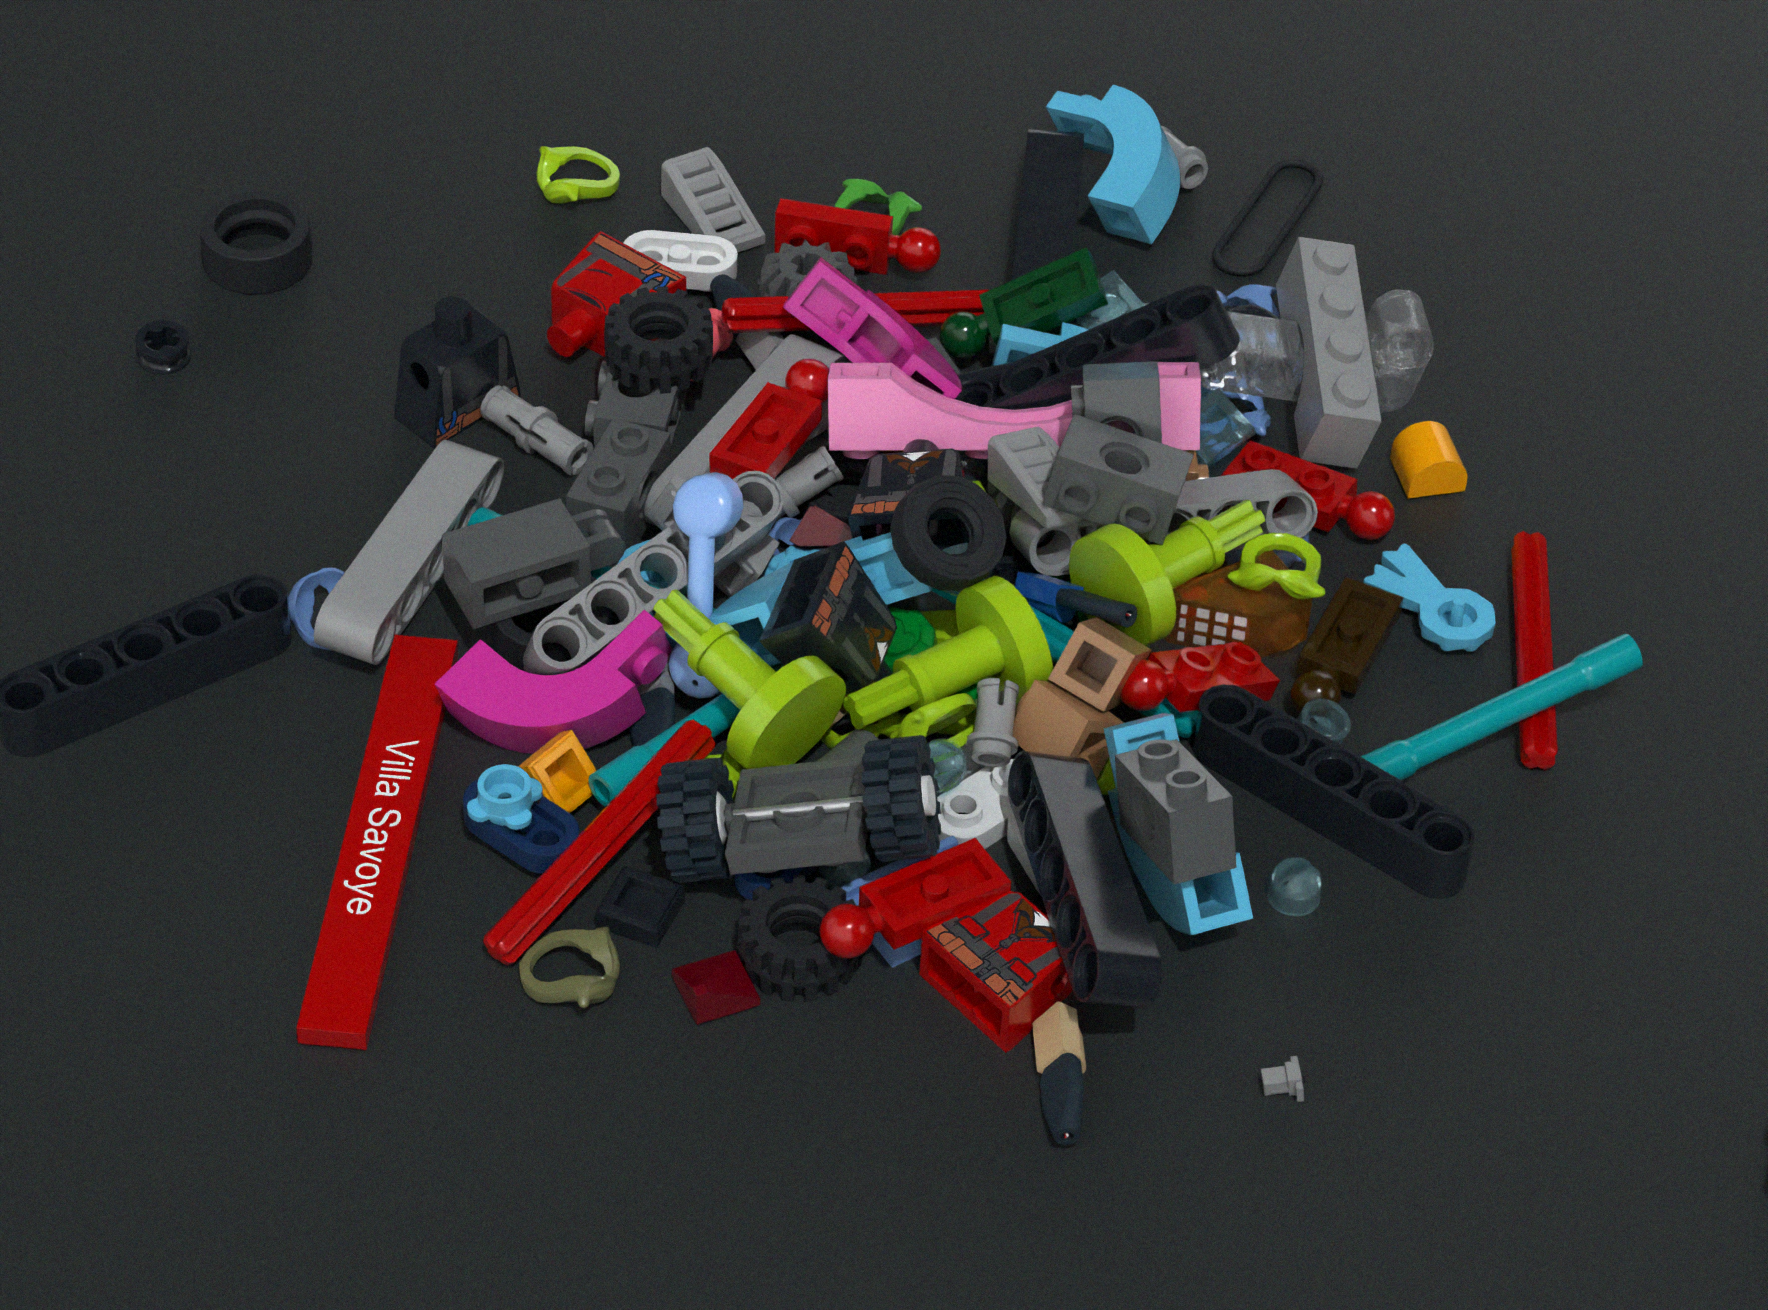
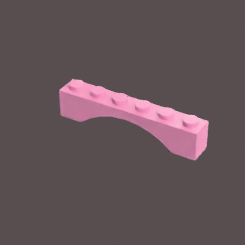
[828,362,1201,459]

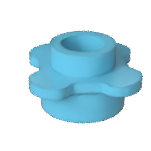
[467,764,543,830]

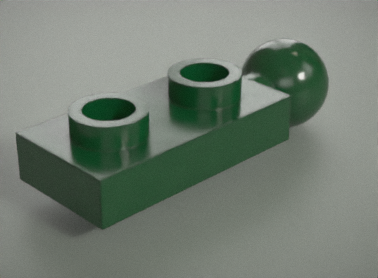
[940,247,1109,359]

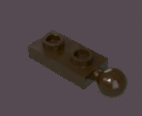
[1290,577,1404,721]

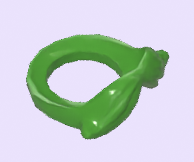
[835,179,922,235]

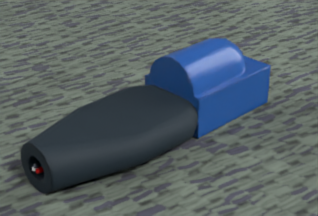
[1015,572,1137,628]

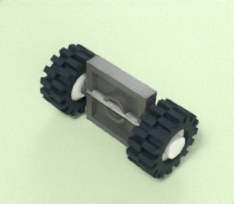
[657,735,941,883]

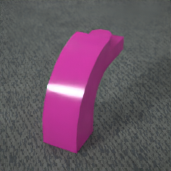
[783,257,962,399]
[435,610,672,754]

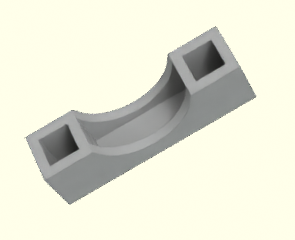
[1276,237,1382,469]

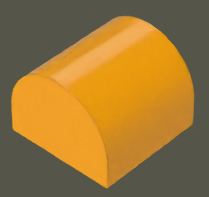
[1390,421,1468,499]
[518,730,597,813]

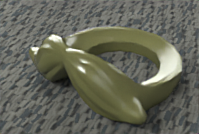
[519,927,621,1008]

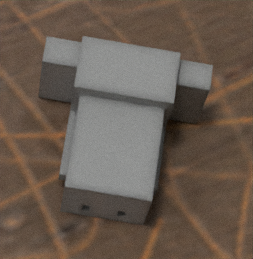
[1261,1056,1306,1102]

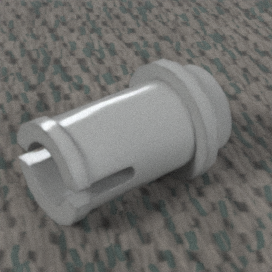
[1161,126,1208,189]
[966,678,1019,766]

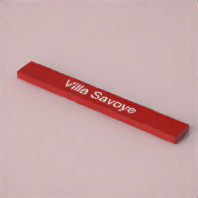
[296,634,458,1050]

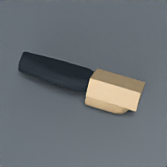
[1032,1001,1086,1145]

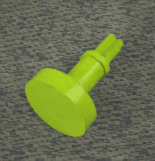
[1069,500,1265,647]
[843,576,1053,730]
[653,589,846,769]

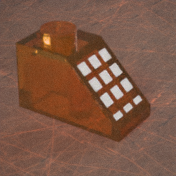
[1164,550,1313,658]

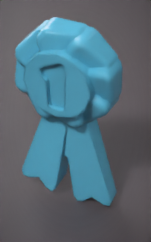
[1363,543,1496,652]

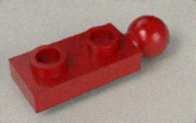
[774,198,941,275]
[709,359,829,479]
[1221,440,1395,540]
[1120,642,1280,712]
[820,838,1011,959]

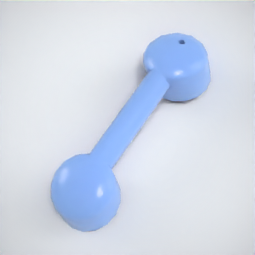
[668,472,743,699]

